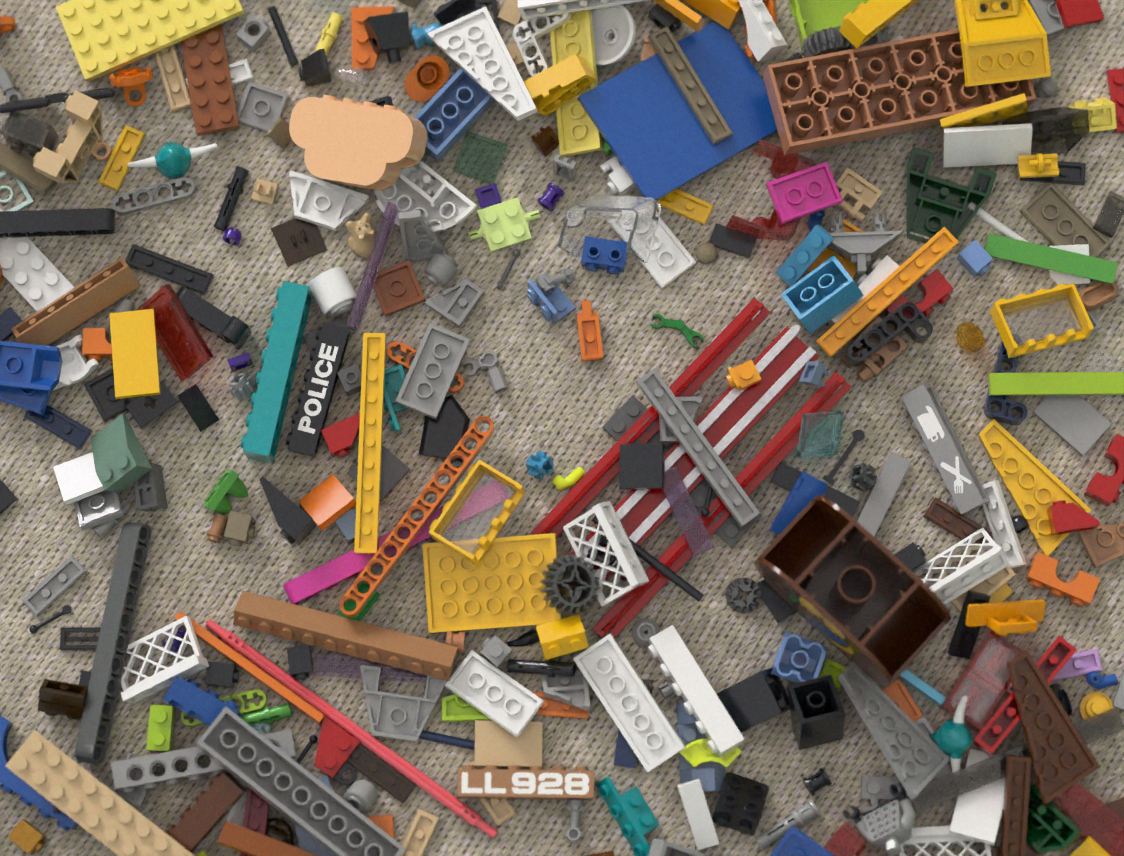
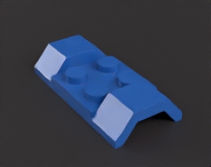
[0,341,63,391]

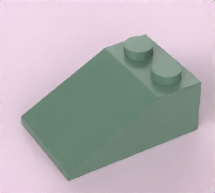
[91,414,152,493]

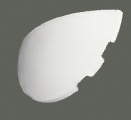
[374,160,477,232]

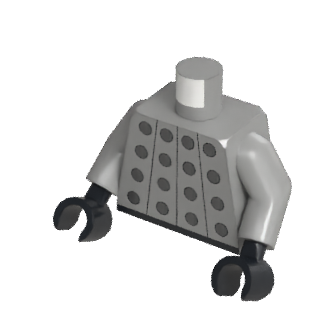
[843,783,916,856]

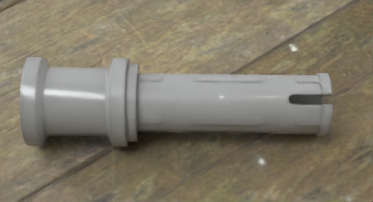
[755,799,821,850]

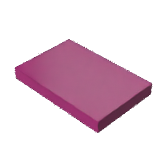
[765,161,843,225]

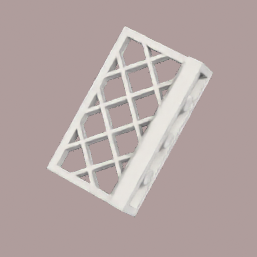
[563,501,649,607]
[912,527,1010,605]
[121,616,209,704]
[899,826,991,856]

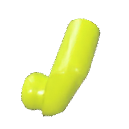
[552,467,585,490]

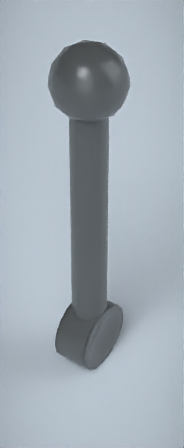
[497,249,521,290]

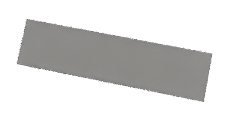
[857,452,911,537]

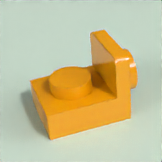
[726,359,761,392]

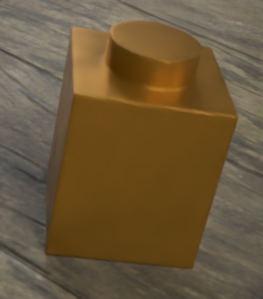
[8,819,47,855]

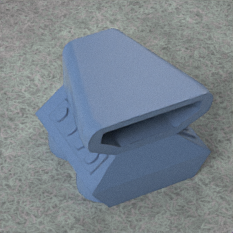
[771,631,828,683]

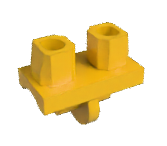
[1017,153,1059,178]

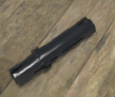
[214,166,249,231]
[507,659,576,677]

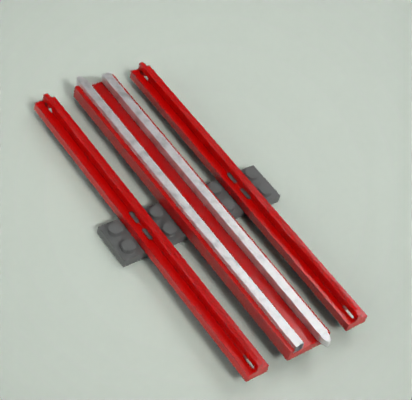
[529,298,852,639]

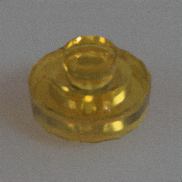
[956,322,985,353]

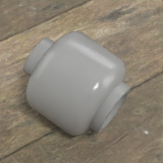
[425,253,457,286]
[344,779,378,813]

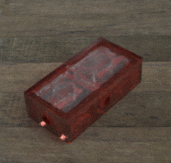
[939,630,1023,732]

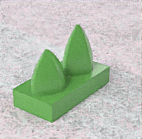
[202,469,248,514]

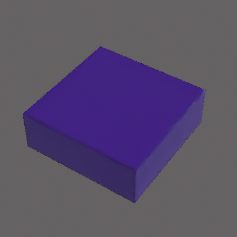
[475,183,502,209]
[228,352,253,371]

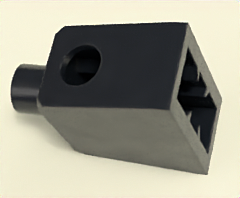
[363,11,410,64]

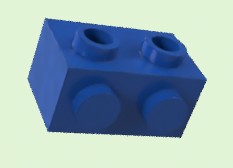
[581,236,628,275]

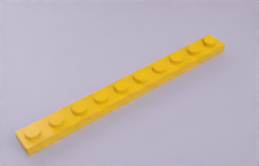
[354,333,386,554]

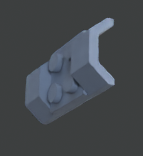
[676,701,725,792]

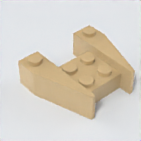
[33,90,103,184]

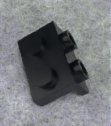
[433,0,482,26]

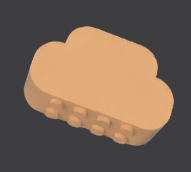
[289,95,427,190]

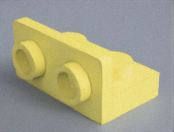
[1068,97,1117,134]

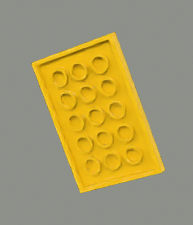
[422,533,562,633]

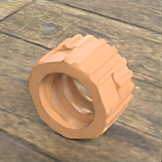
[92,141,112,162]

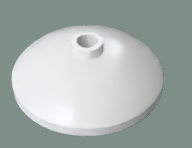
[591,5,636,66]

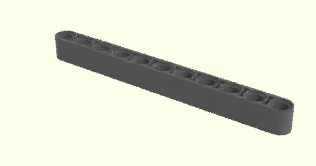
[75,522,151,764]

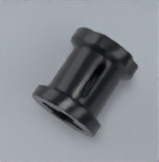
[802,767,832,796]

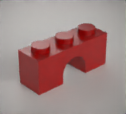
[883,269,953,319]
[1084,434,1124,507]

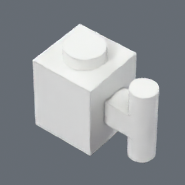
[599,156,636,197]

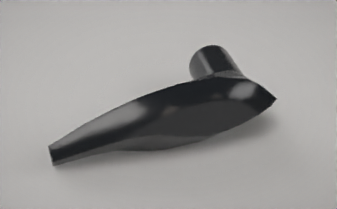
[507,630,539,647]

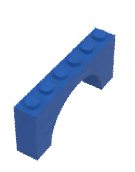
[0,715,106,831]

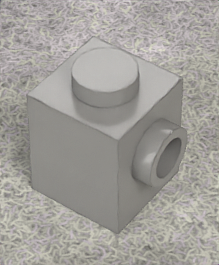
[480,635,512,669]

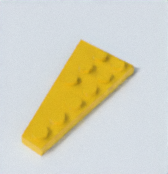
[978,419,1092,556]

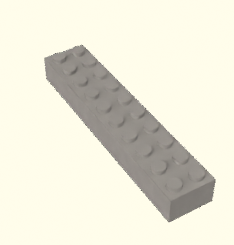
[195,707,406,856]

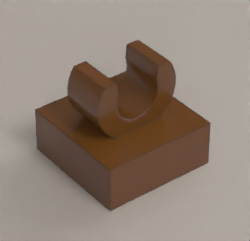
[532,126,559,157]

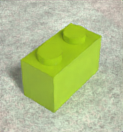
[146,705,176,753]

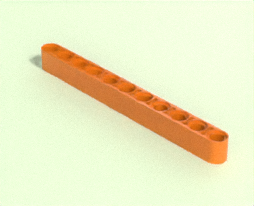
[340,416,494,618]

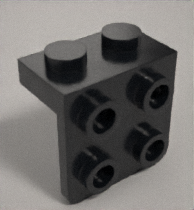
[712,772,769,836]

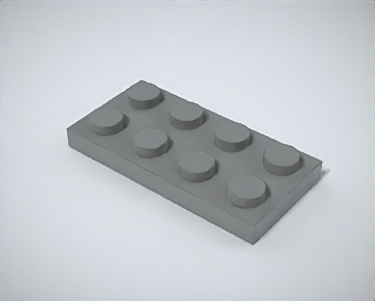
[395,323,470,419]

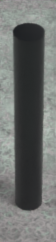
[268,6,299,67]

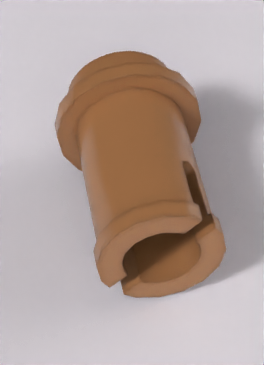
[206,514,228,543]

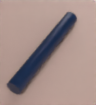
[419,730,474,750]

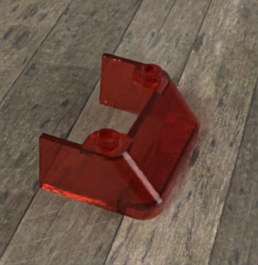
[726,139,817,241]

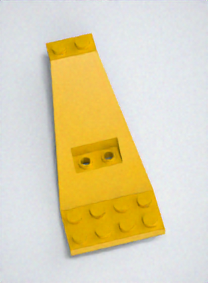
[954,0,1051,87]

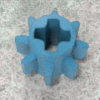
[526,451,554,480]

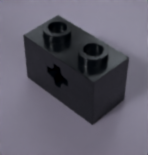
[126,381,178,428]

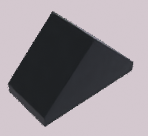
[178,384,219,432]

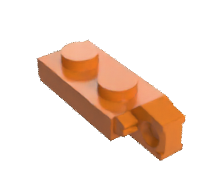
[577,300,604,362]

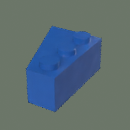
[769,471,828,535]
[163,676,242,726]

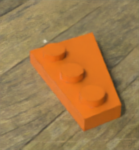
[351,6,394,71]

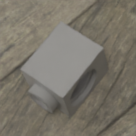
[236,15,271,53]

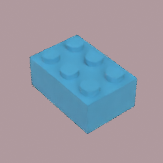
[781,255,864,334]

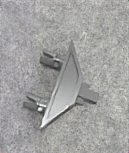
[828,211,904,275]

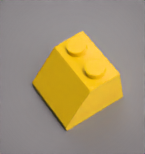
[536,614,589,661]

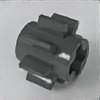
[849,462,877,491]

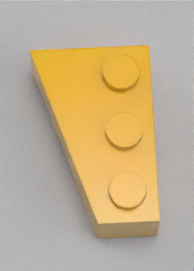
[523,54,596,117]

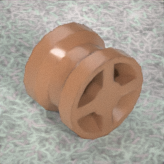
[446,631,465,654]

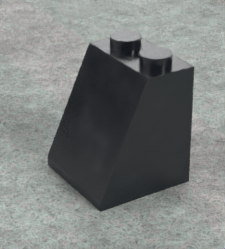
[716,668,790,733]
[788,675,845,750]

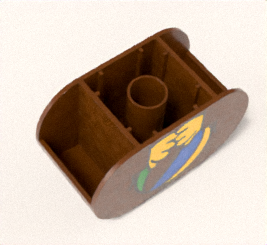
[754,495,951,687]

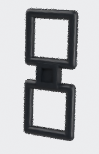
[0,87,116,114]

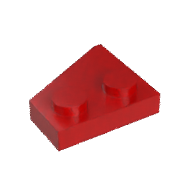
[314,717,360,779]

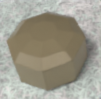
[695,242,717,265]

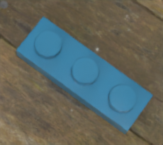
[775,224,834,287]

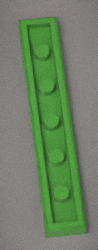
[985,233,1118,284]

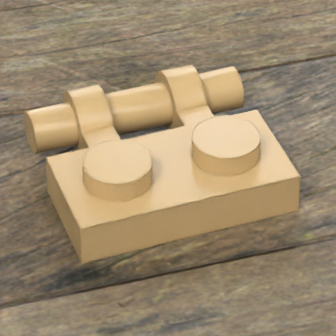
[834,167,883,223]

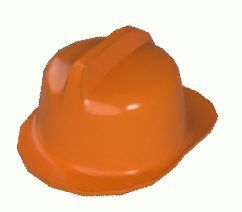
[404,55,450,102]

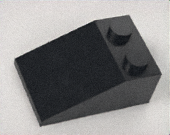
[259,476,316,545]

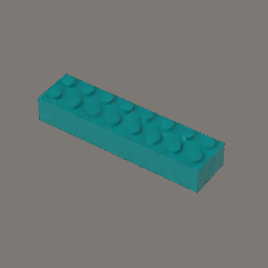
[241,281,313,464]

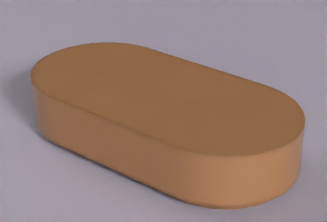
[1079,281,1118,311]

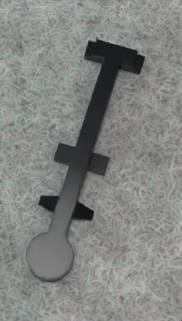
[823,430,865,484]

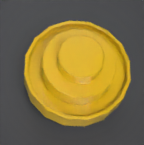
[1079,692,1113,726]

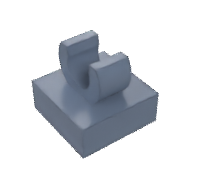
[799,361,829,386]

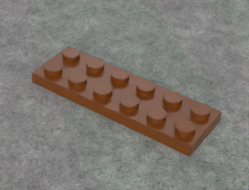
[181,24,240,136]

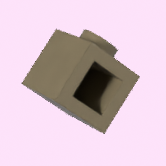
[224,511,255,546]

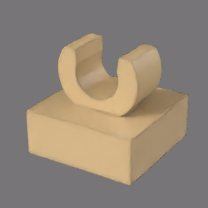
[251,178,279,206]

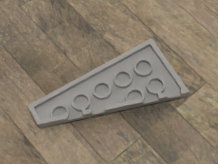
[837,662,950,800]

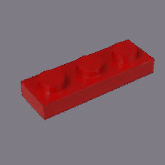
[1106,68,1124,133]

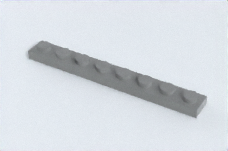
[636,368,760,527]

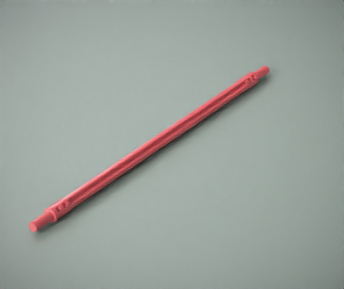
[205,619,498,838]

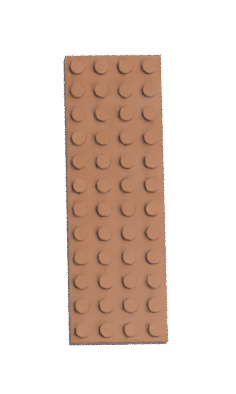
[762,29,1036,155]

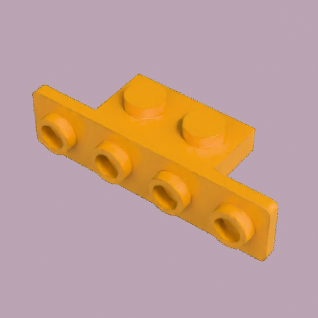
[965,599,1046,636]

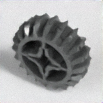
[802,26,860,58]
[540,554,600,615]

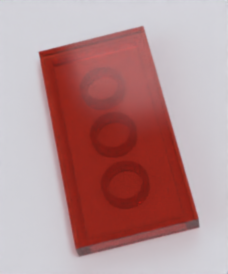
[138,284,214,382]

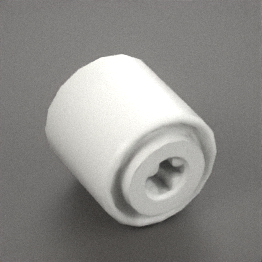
[308,267,359,317]

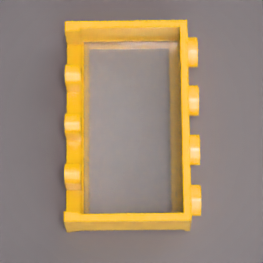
[989,283,1094,358]
[429,460,526,566]

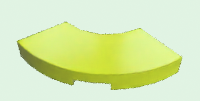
[679,738,743,768]

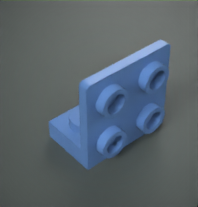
[527,274,576,324]

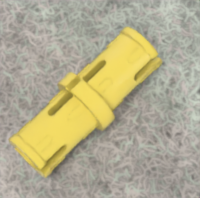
[315,13,344,57]

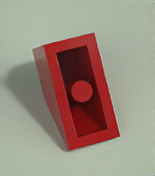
[321,413,360,458]
[1047,500,1100,536]

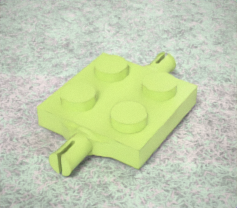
[468,197,541,252]

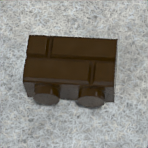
[38,679,88,720]

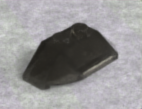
[1001,107,1090,155]

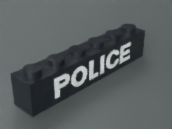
[286,322,351,458]

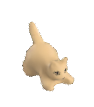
[346,213,382,272]

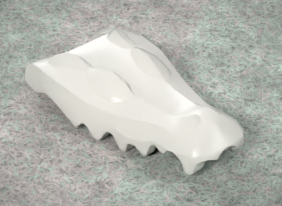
[53,334,99,390]

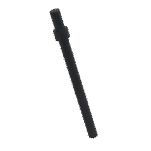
[592,515,704,602]

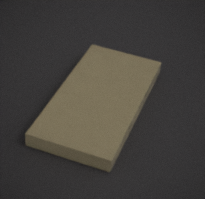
[1019,182,1112,258]

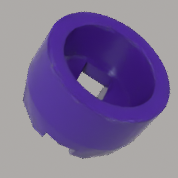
[222,227,242,246]

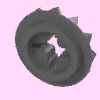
[725,578,761,613]

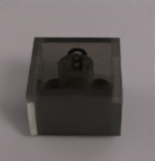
[1,111,59,159]

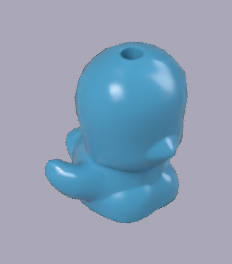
[410,23,443,50]

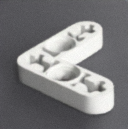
[513,12,571,77]

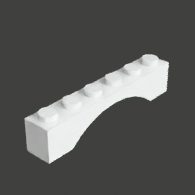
[738,0,787,62]

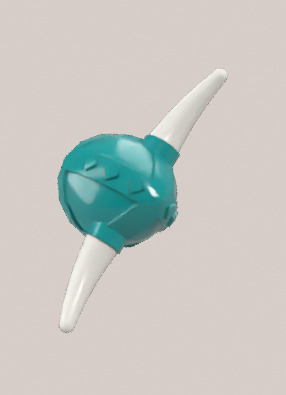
[127,142,218,179]
[931,696,973,787]

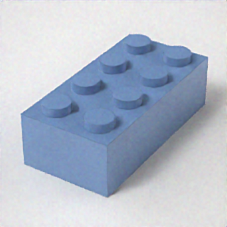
[414,68,496,162]

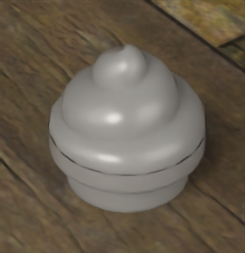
[1036,77,1059,98]

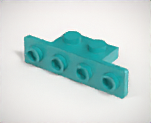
[384,364,408,435]
[596,776,660,856]

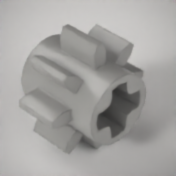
[228,373,256,400]

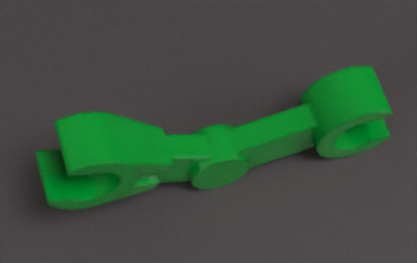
[651,314,704,348]

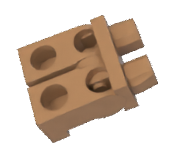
[842,316,909,383]

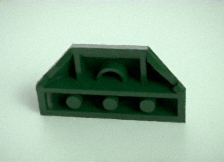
[1026,781,1082,853]

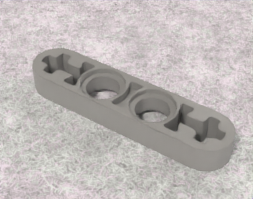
[112,177,196,215]

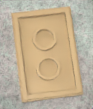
[474,720,543,767]

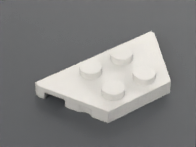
[289,170,369,231]

